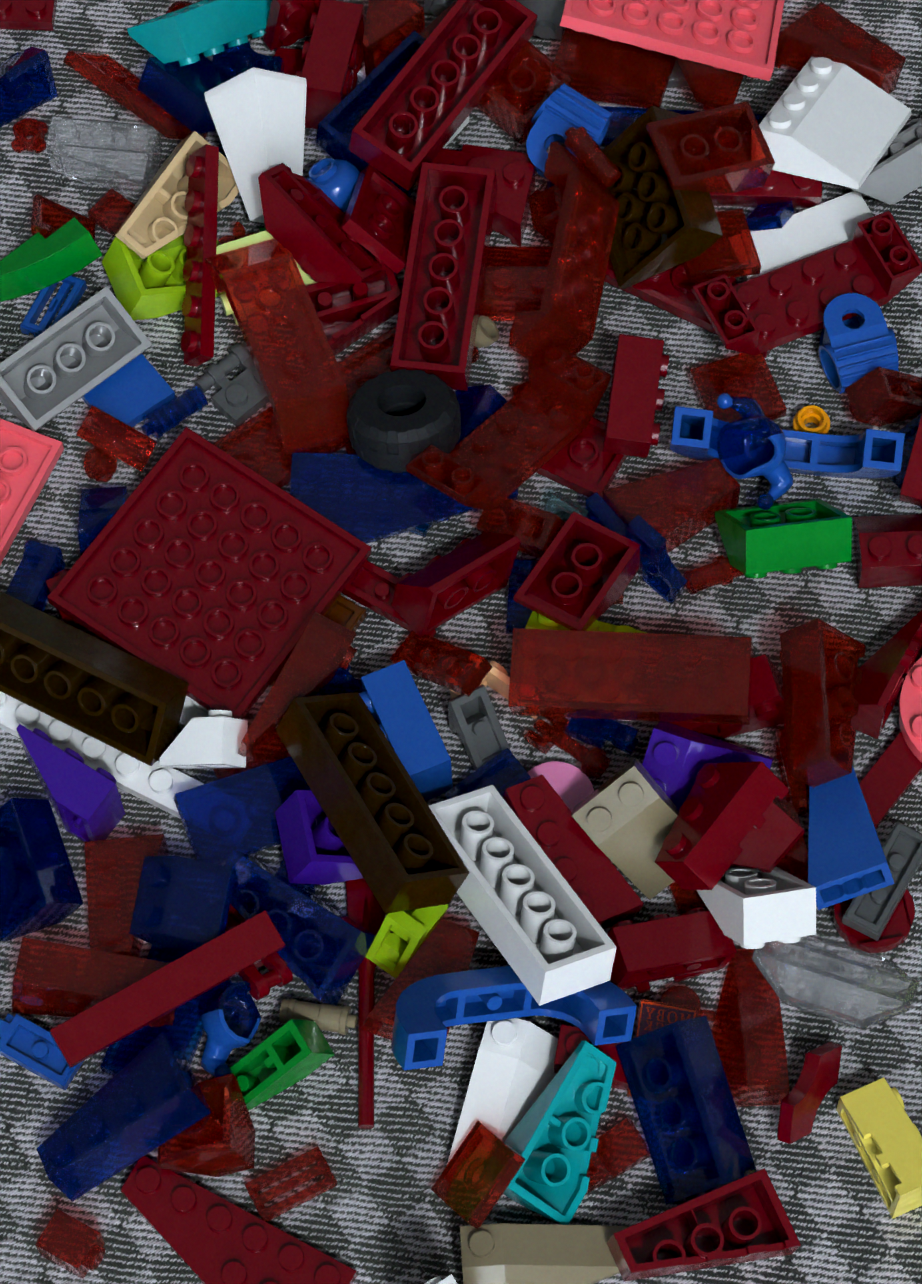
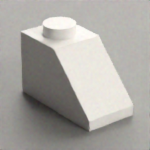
[159,710,248,769]

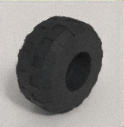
[347,369,461,473]

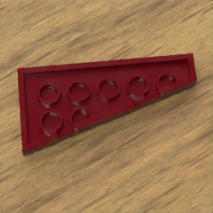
[121,1155,357,1284]

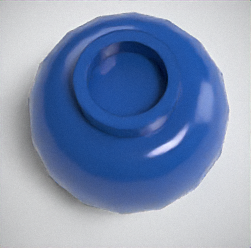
[307,158,360,214]

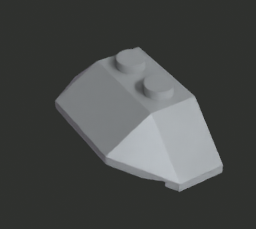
[844,118,922,205]

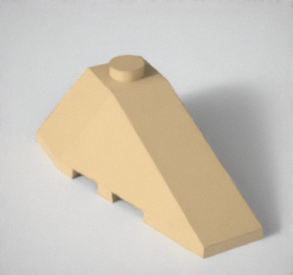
[115,130,239,259]

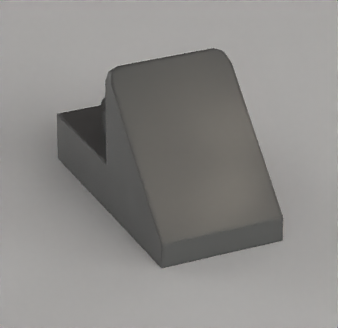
[448,684,513,772]

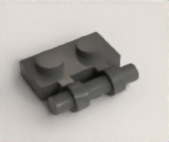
[194,337,292,427]

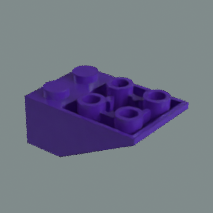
[16,724,125,850]

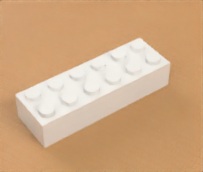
[429,785,617,1006]

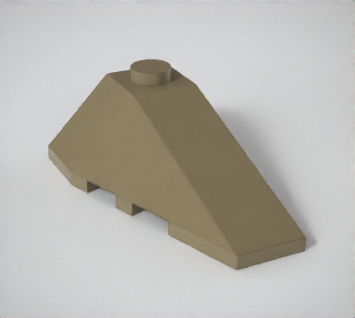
[460,1223,627,1284]

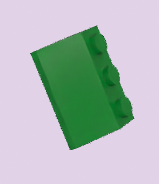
[715,498,852,578]

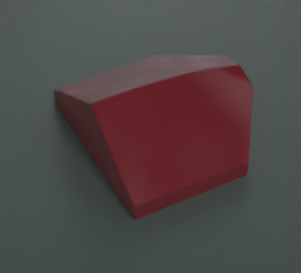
[732,802,805,873]

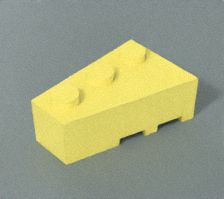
[836,1077,922,1219]

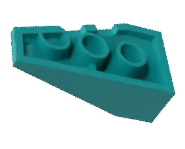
[482,1040,617,1225]

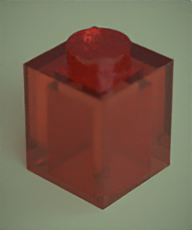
[35,1209,105,1279]

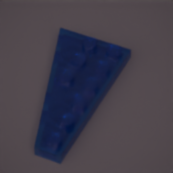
[290,453,519,544]

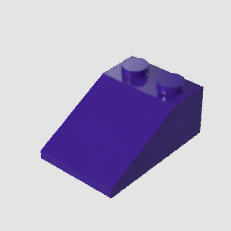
[642,720,774,810]
[275,790,363,885]

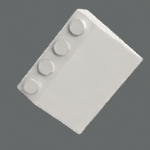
[755,57,911,189]

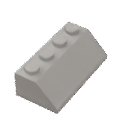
[0,286,152,432]

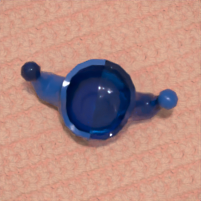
[717,393,793,510]
[201,979,261,1082]

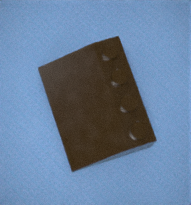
[583,106,723,289]

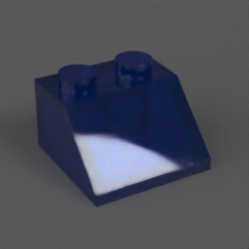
[129,856,237,948]

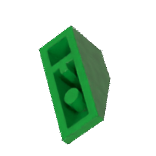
[202,1019,335,1124]

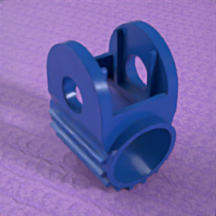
[526,83,613,182]
[818,293,899,394]

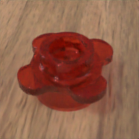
[11,118,48,153]

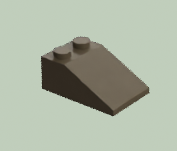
[572,758,679,900]

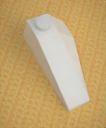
[444,1018,558,1189]

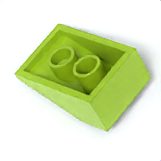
[102,234,224,320]

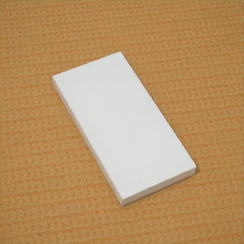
[726,191,874,281]

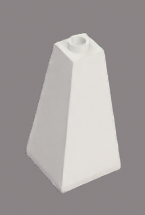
[204,67,307,223]

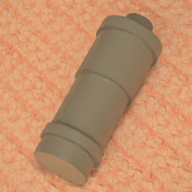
[279,999,358,1035]

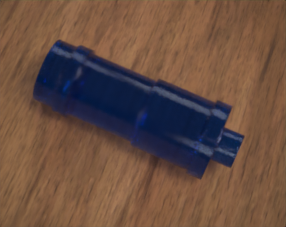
[141,386,208,439]

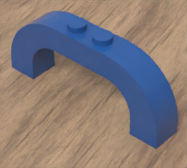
[670,406,905,479]
[391,966,637,1071]

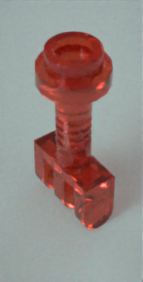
[524,708,610,778]

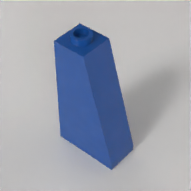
[808,751,895,910]

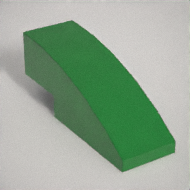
[0,217,103,302]

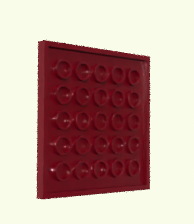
[47,427,372,719]

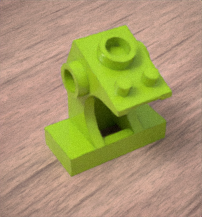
[365,904,448,980]

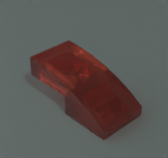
[586,1118,652,1194]

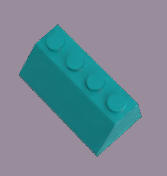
[127,0,272,67]

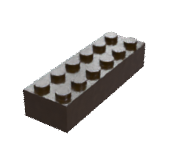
[0,591,189,766]
[276,692,469,914]

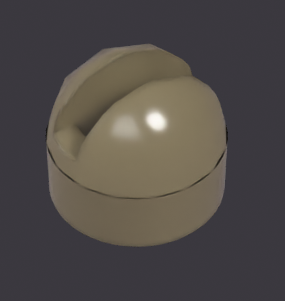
[474,315,500,348]

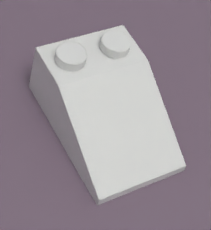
[696,864,816,949]

